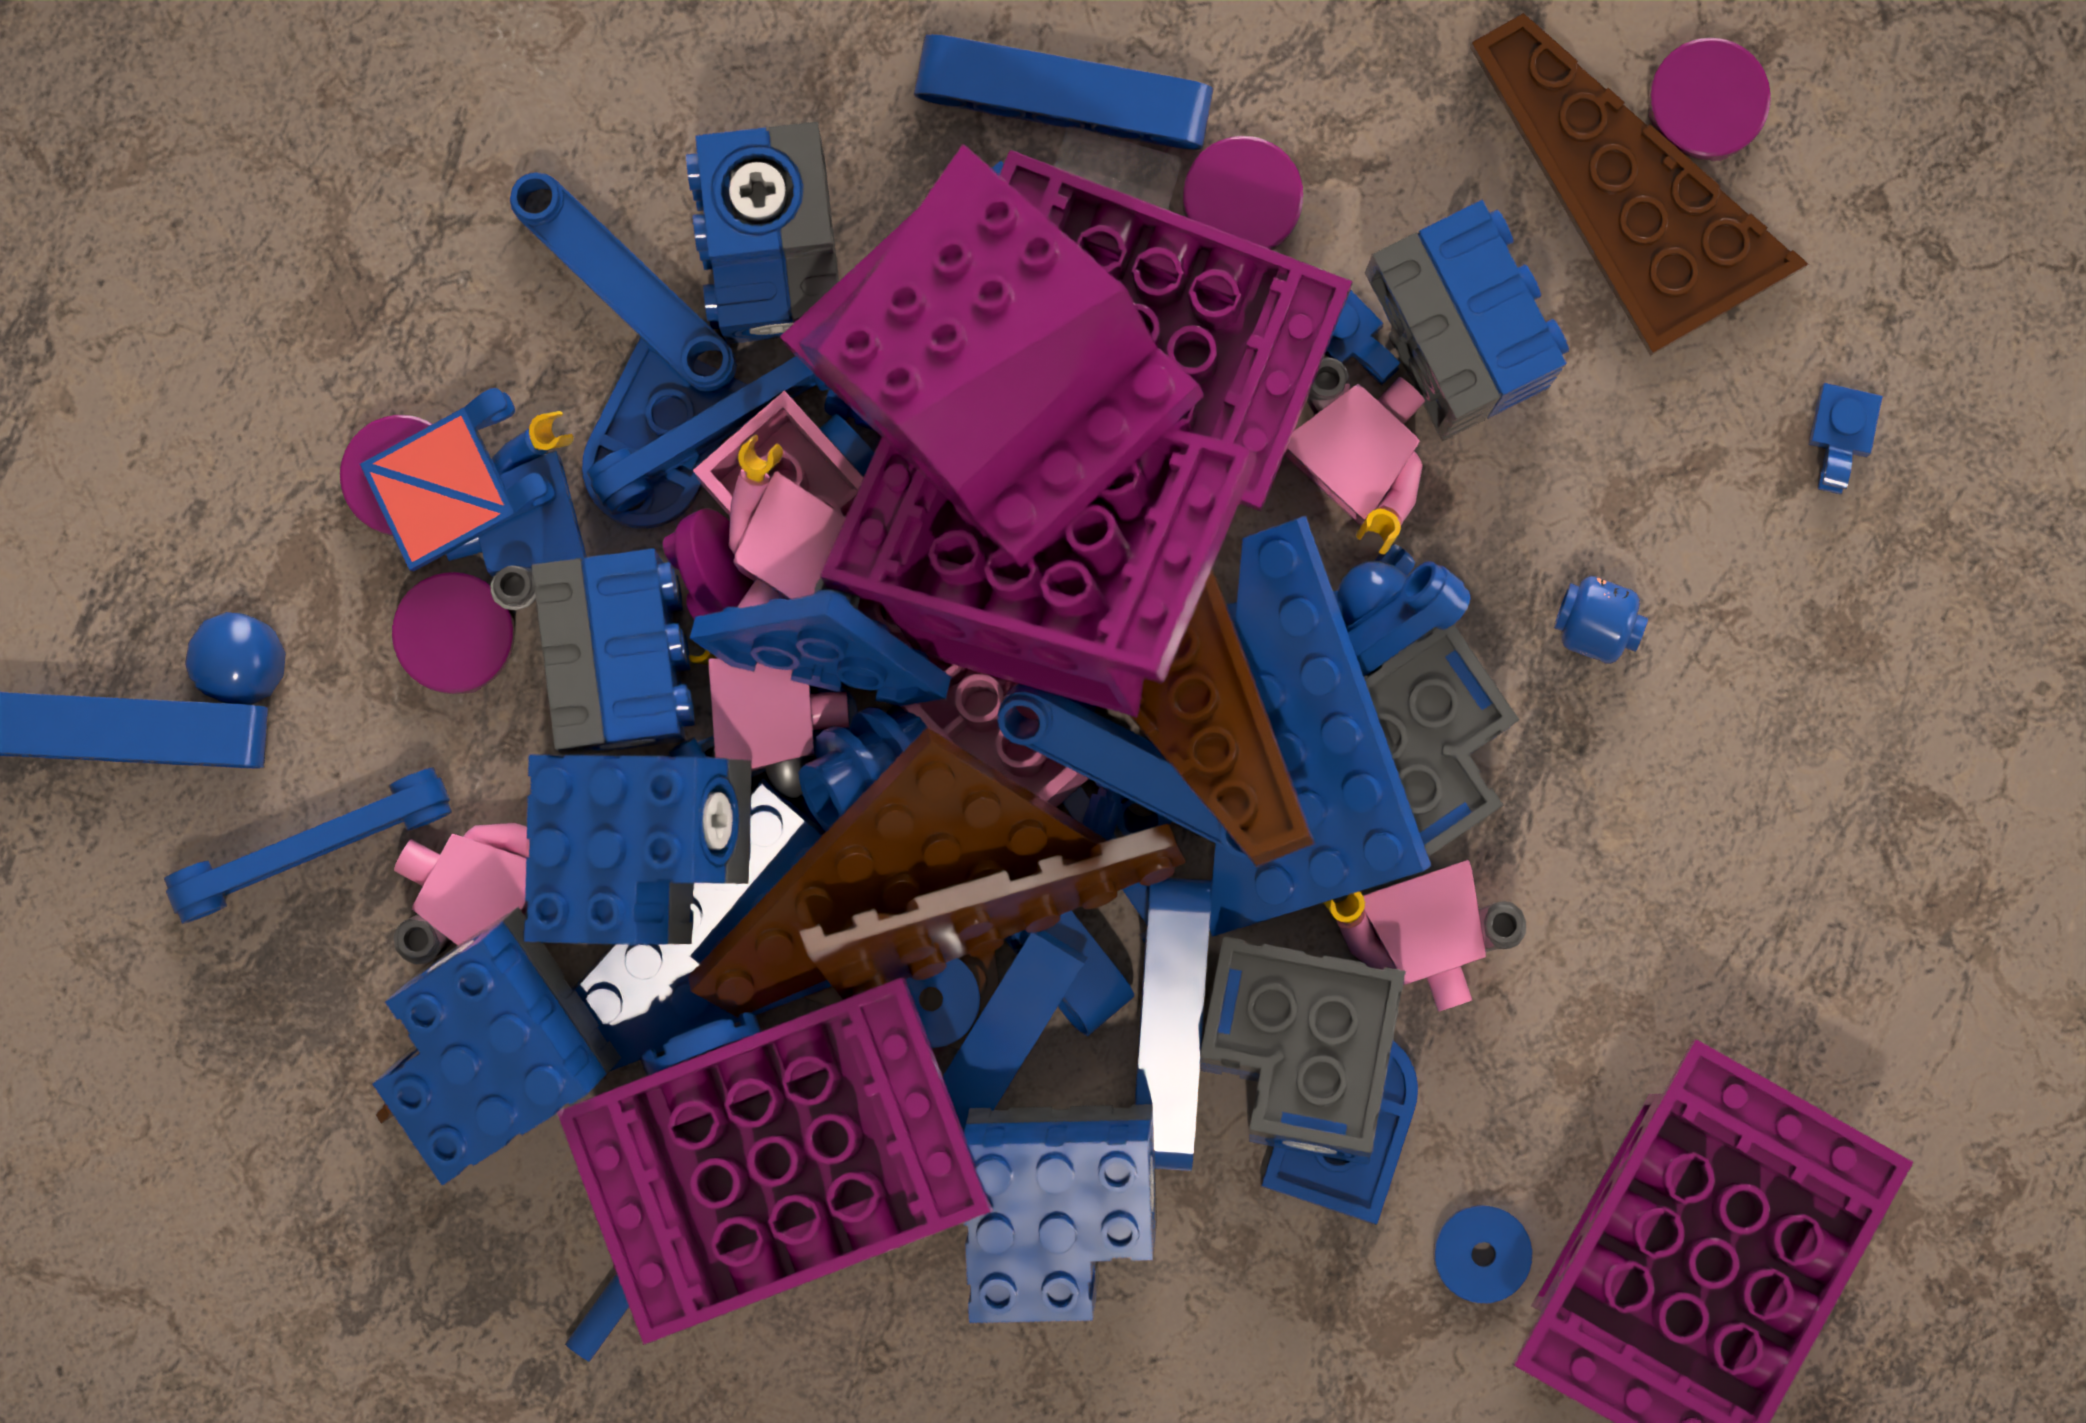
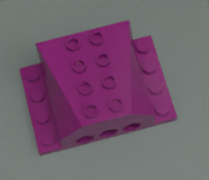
[780,144,1204,567]
[999,150,1352,512]
[819,427,1257,717]
[557,978,993,1345]
[1512,1039,1914,1423]

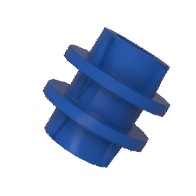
[798,707,927,832]

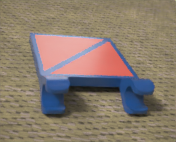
[360,388,556,572]

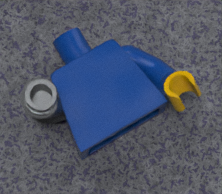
[446,411,587,610]

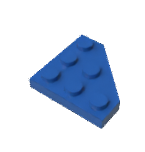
[690,590,951,706]

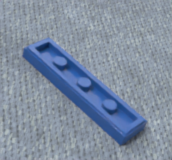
[943,930,1088,1132]

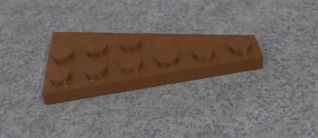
[1470,13,1808,356]
[1129,566,1315,867]
[799,823,1186,1000]

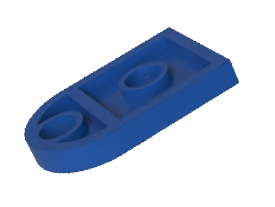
[582,337,748,529]
[1261,1041,1418,1225]

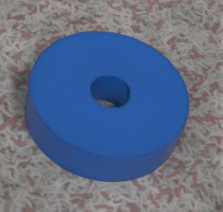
[819,413,875,478]
[905,958,980,1048]
[1433,1205,1532,1304]

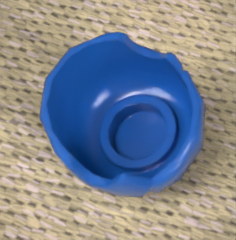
[185,612,286,705]

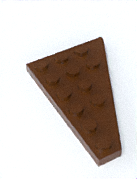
[688,727,1106,1018]

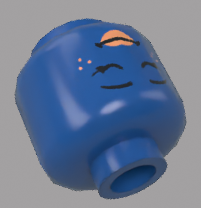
[1554,576,1648,664]

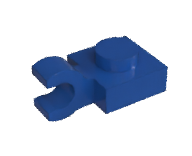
[1325,290,1400,386]
[1808,383,1883,495]

